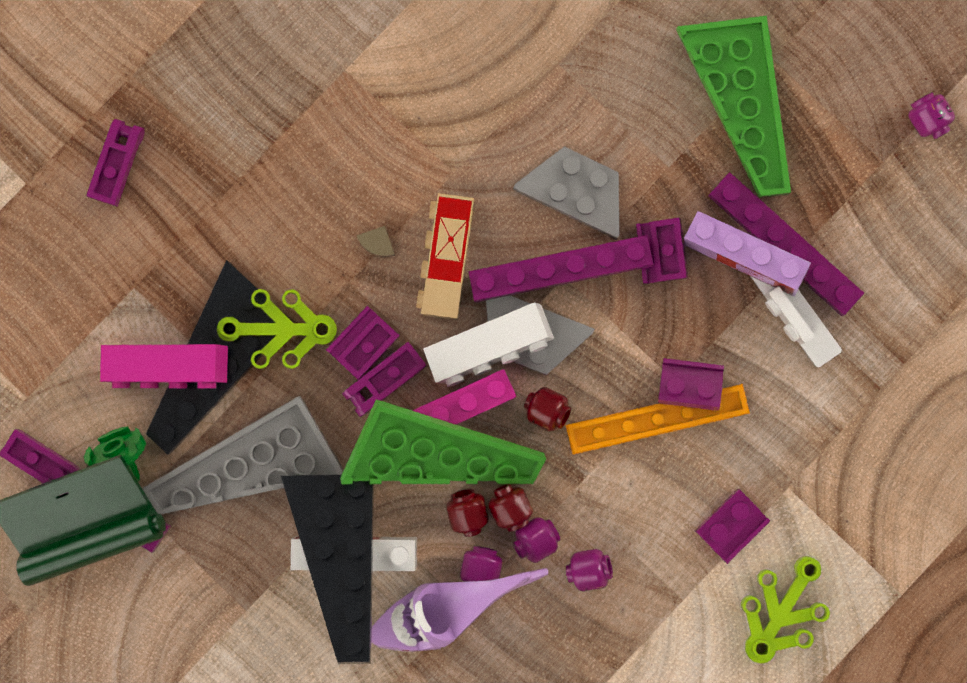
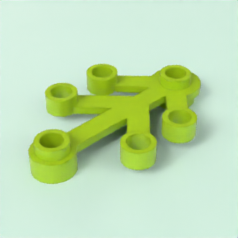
[217,289,337,369]
[741,556,830,663]

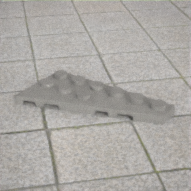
[142,396,344,514]

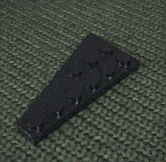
[146,260,293,455]
[281,475,374,664]

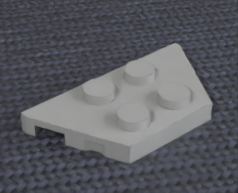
[513,146,620,240]
[486,296,595,375]

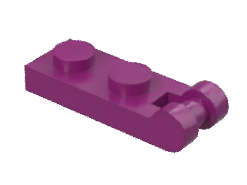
[86,119,145,207]
[342,342,427,418]

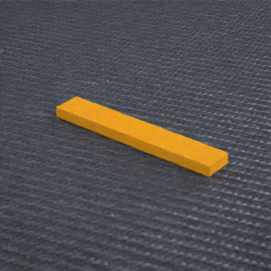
[565,384,750,455]

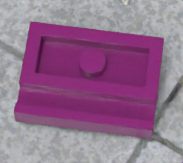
[636,217,688,284]
[326,306,400,380]
[658,358,724,411]
[695,489,770,564]

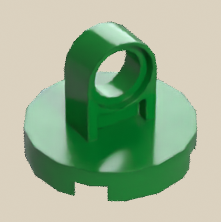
[83,426,146,481]

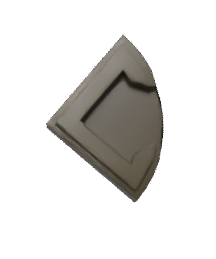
[357,226,395,257]

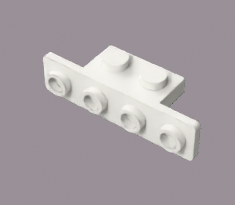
[750,276,842,367]

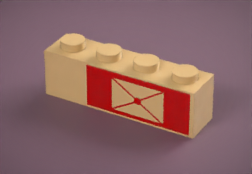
[416,193,474,321]

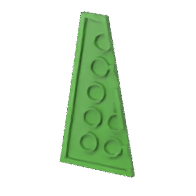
[676,16,791,198]
[340,399,546,484]

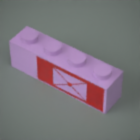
[684,211,811,297]

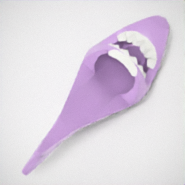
[371,568,549,652]

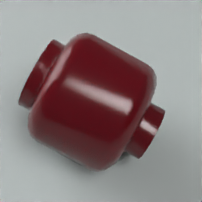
[524,387,571,432]
[488,484,533,532]
[446,489,489,537]

